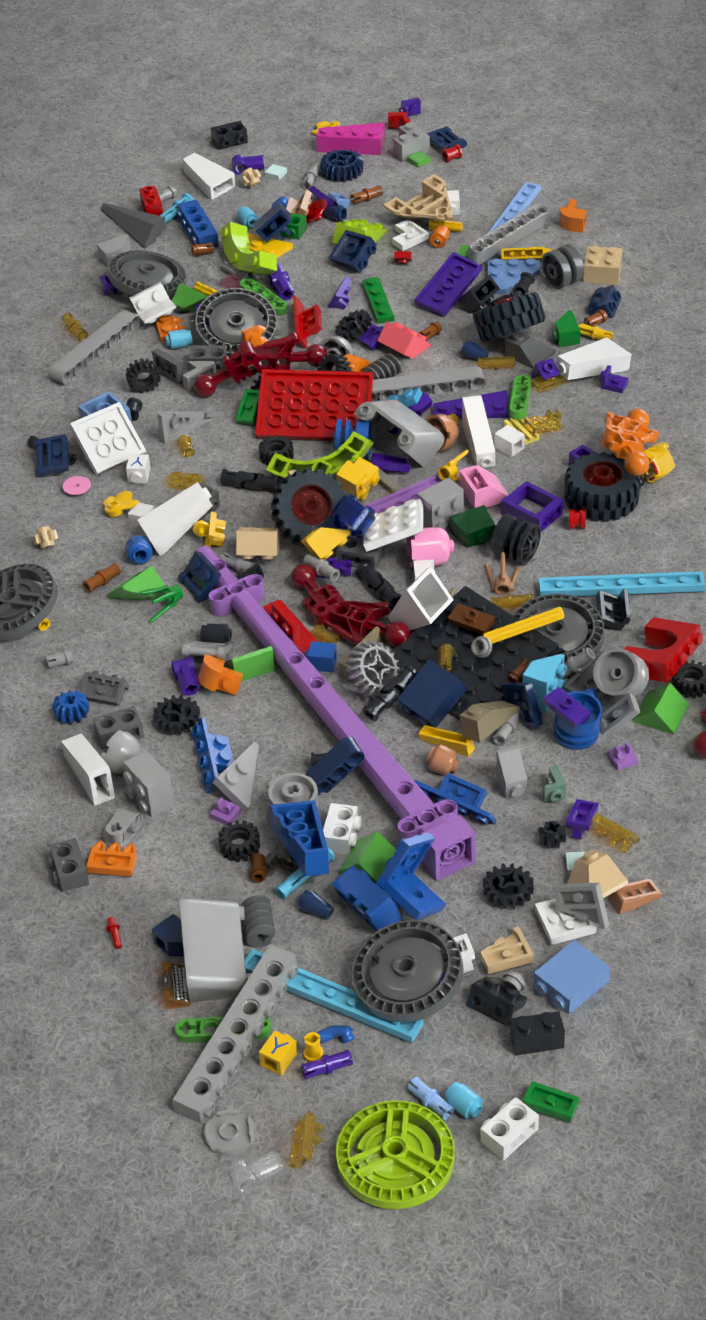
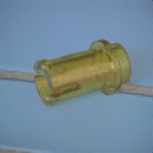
[177,435,195,458]
[311,625,339,644]
[438,644,455,672]

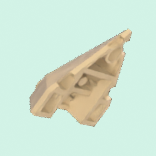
[383,174,453,220]

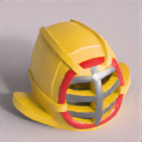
[640,442,675,483]

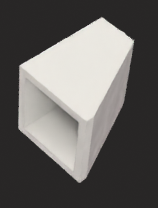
[388,566,453,630]

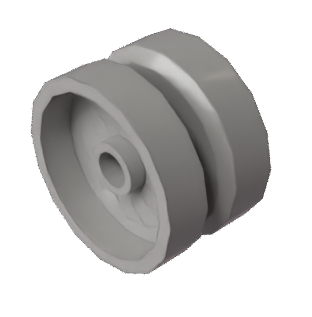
[593,648,649,699]
[268,773,319,813]

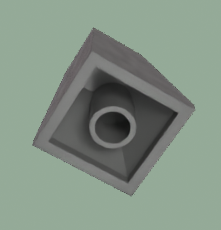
[505,331,556,369]

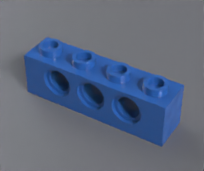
[176,199,219,248]

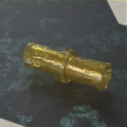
[62,312,88,341]
[478,355,515,370]
[491,593,532,610]

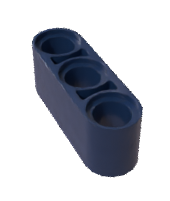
[306,737,365,796]

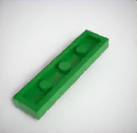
[362,277,395,324]

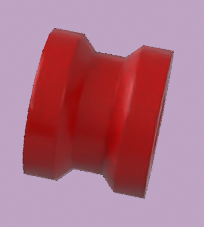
[569,509,586,529]

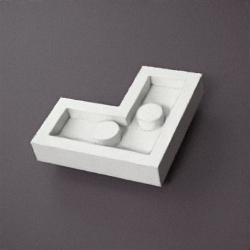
[392,219,429,251]
[535,898,597,945]

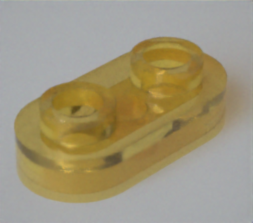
[167,472,205,490]

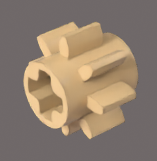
[240,168,261,188]
[32,526,58,549]

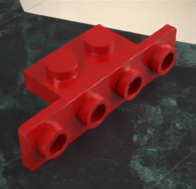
[292,295,322,348]
[263,599,318,655]

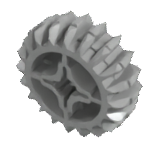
[346,641,401,699]

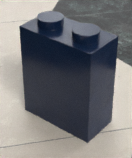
[397,659,467,728]

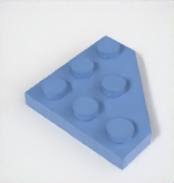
[488,258,540,294]

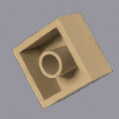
[583,246,623,285]
[236,527,280,559]

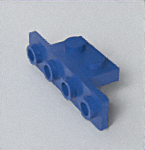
[192,717,234,793]
[415,773,497,824]

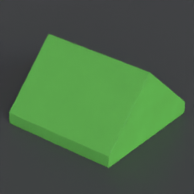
[224,646,275,682]
[633,683,689,735]
[338,831,396,884]

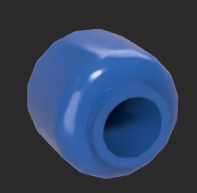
[125,536,152,565]

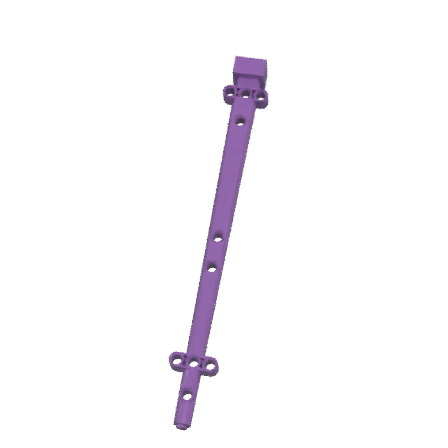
[197,546,476,881]

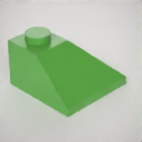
[172,283,208,313]
[106,565,165,600]

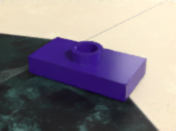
[309,186,337,206]
[371,453,410,473]
[543,687,591,728]

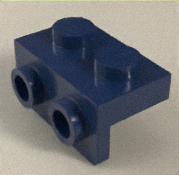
[587,285,621,318]

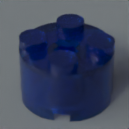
[329,494,376,539]

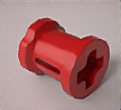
[441,144,462,163]

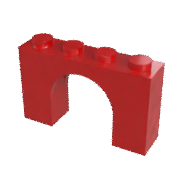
[624,617,703,683]

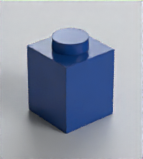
[305,641,337,672]

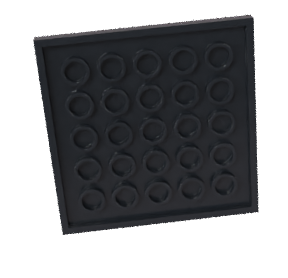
[390,586,559,720]

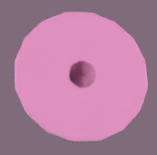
[62,476,91,495]

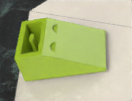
[332,218,388,244]

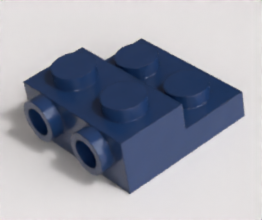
[329,230,377,273]

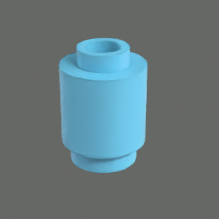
[237,207,259,229]
[165,329,192,349]
[445,1082,483,1119]

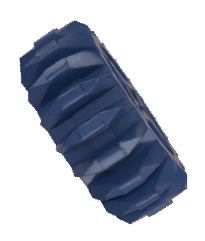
[320,149,364,182]

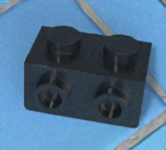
[596,589,631,631]
[466,976,528,1026]

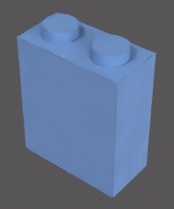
[533,940,610,1014]

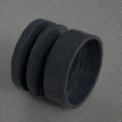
[491,514,541,564]

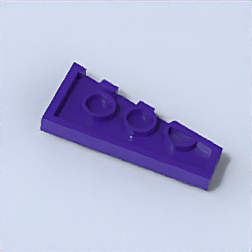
[433,390,509,419]

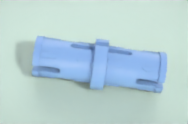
[407,1077,455,1120]

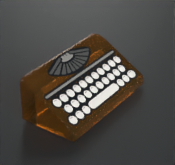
[161,961,190,1010]

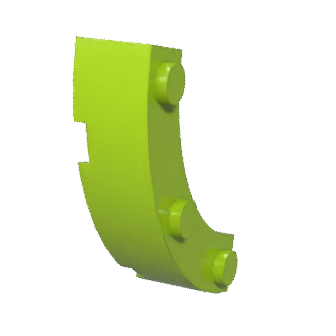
[220,222,277,275]
[266,431,374,478]

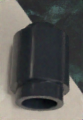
[200,623,232,644]

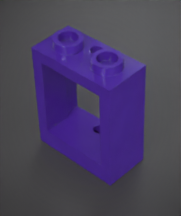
[501,481,564,532]

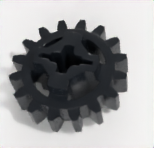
[335,309,373,342]
[153,695,200,735]
[483,863,534,909]

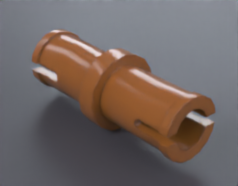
[350,185,383,205]
[82,563,121,593]

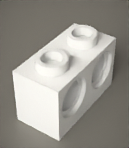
[323,803,362,855]
[480,1097,539,1161]

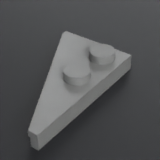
[157,411,218,444]
[213,742,259,812]

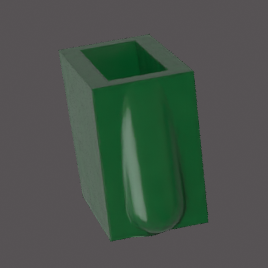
[449,505,496,548]

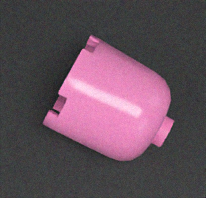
[406,527,454,568]

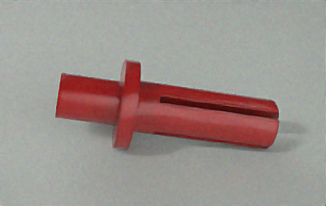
[106,917,122,949]

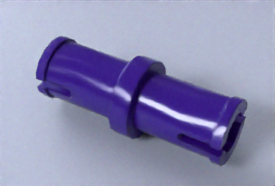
[300,1049,353,1080]

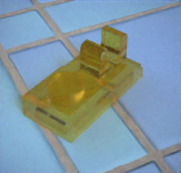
[523,409,564,434]
[592,812,640,853]
[289,1111,324,1169]

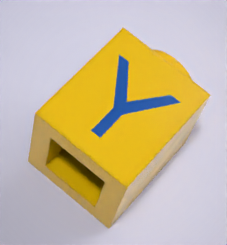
[259,1031,297,1076]

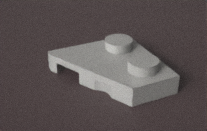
[553,883,609,929]

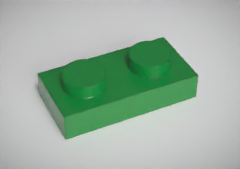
[235,389,260,425]
[523,1081,580,1123]

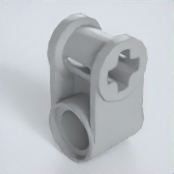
[105,808,142,849]

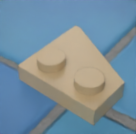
[480,926,534,974]

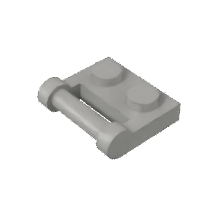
[182,641,232,660]

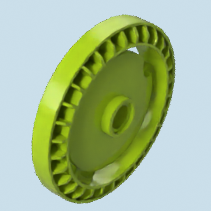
[336,1100,455,1209]

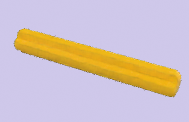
[483,607,564,644]

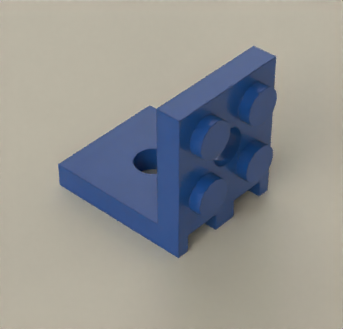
[377,832,446,920]

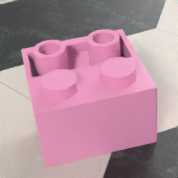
[459,465,509,508]

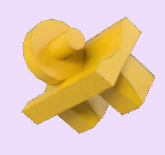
[193,512,226,548]

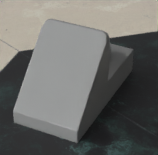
[182,361,216,392]
[600,693,641,735]

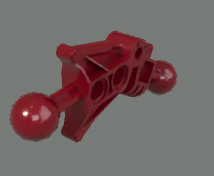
[194,332,327,397]
[291,564,410,647]

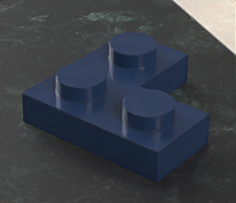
[501,682,543,727]

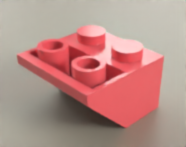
[377,321,431,359]

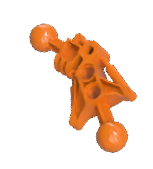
[600,409,659,476]

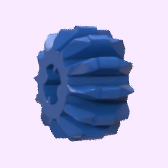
[52,689,89,725]

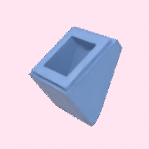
[328,193,350,210]

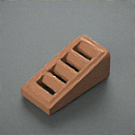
[607,879,662,914]

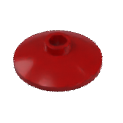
[306,199,327,223]

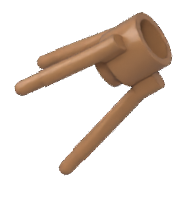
[484,552,520,595]

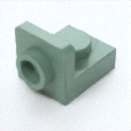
[543,765,566,803]

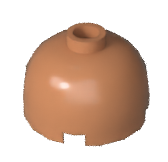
[425,414,459,452]

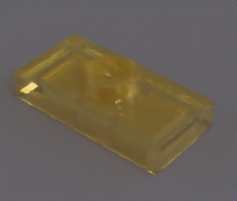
[531,374,571,394]

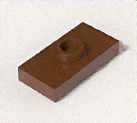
[448,603,495,635]

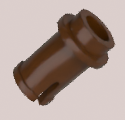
[507,659,531,682]
[249,853,267,883]

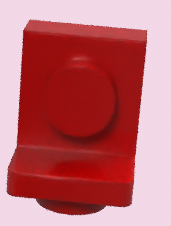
[388,112,410,129]

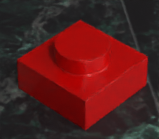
[394,251,412,264]

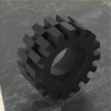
[317,354,352,372]
[125,358,161,394]
[259,435,294,466]
[672,660,706,699]
[218,820,261,862]

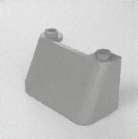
[354,400,444,467]
[179,898,251,1003]

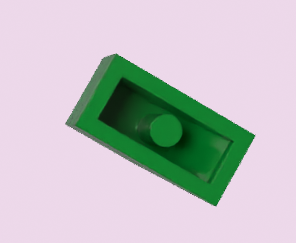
[552,310,580,347]

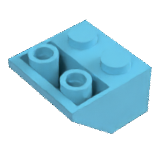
[523,654,567,713]

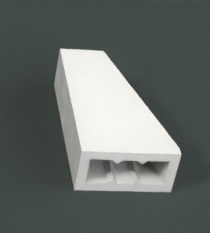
[183,153,235,200]
[556,338,632,380]
[462,395,495,468]
[138,482,212,556]
[61,733,115,806]

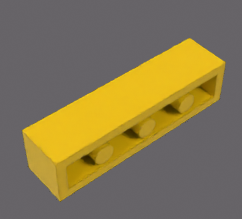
[501,247,545,260]

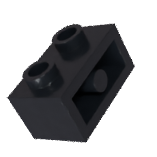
[458,275,500,313]
[510,1011,565,1056]

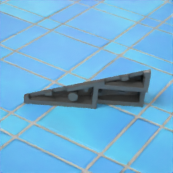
[101,203,166,248]

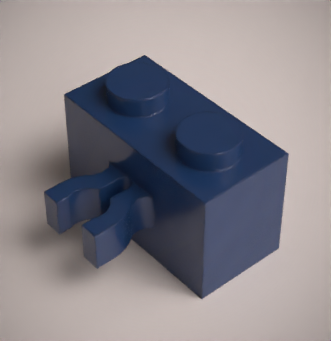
[254,202,292,243]

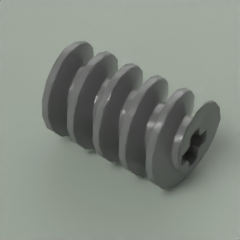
[361,354,402,380]
[241,895,276,947]

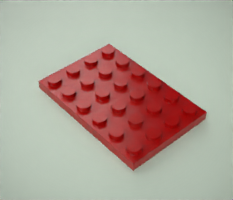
[255,369,374,441]

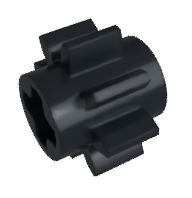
[538,821,566,849]

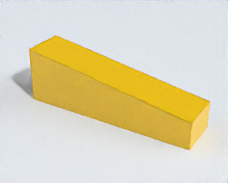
[418,725,475,757]

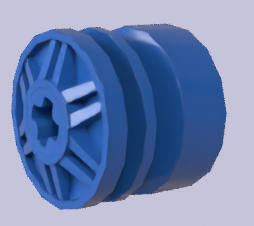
[333,419,372,460]
[553,691,602,750]

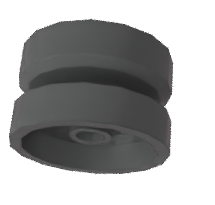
[542,244,584,289]

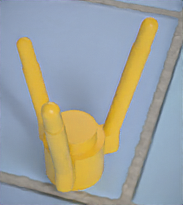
[438,450,469,482]

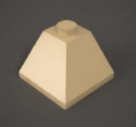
[567,850,629,898]

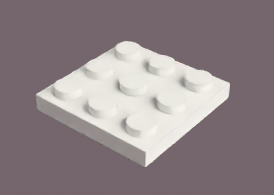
[69,402,146,475]
[363,499,423,552]

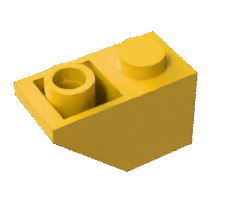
[301,527,351,560]

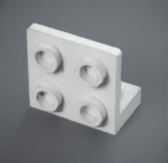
[130,282,176,324]

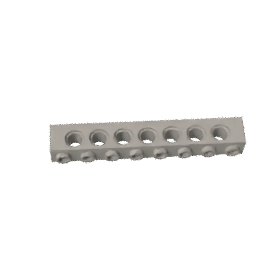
[173,944,299,1123]

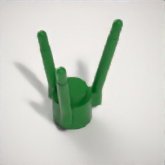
[140,584,183,623]

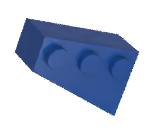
[332,865,402,932]

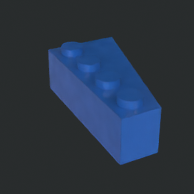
[270,800,329,876]

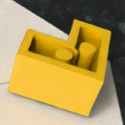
[336,457,380,505]

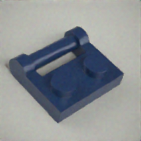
[426,126,467,151]
[34,434,69,478]
[178,551,221,603]

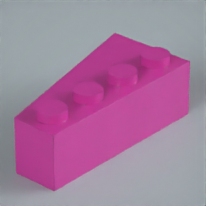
[317,122,385,155]

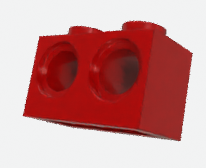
[139,186,163,216]

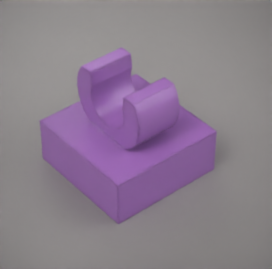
[608,742,638,770]
[210,797,242,826]

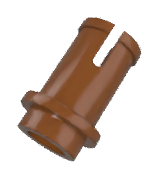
[191,242,214,257]
[584,309,608,327]
[419,322,442,341]

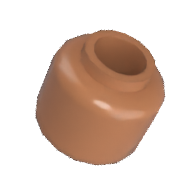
[426,744,460,776]

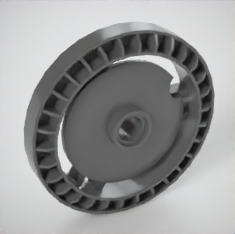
[107,250,187,298]
[195,288,277,357]
[0,564,58,640]
[513,594,604,663]
[352,920,464,1022]

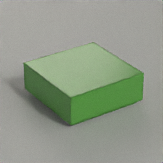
[407,151,430,168]

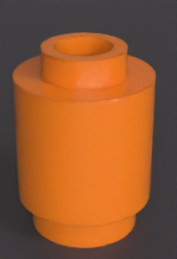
[429,225,450,248]

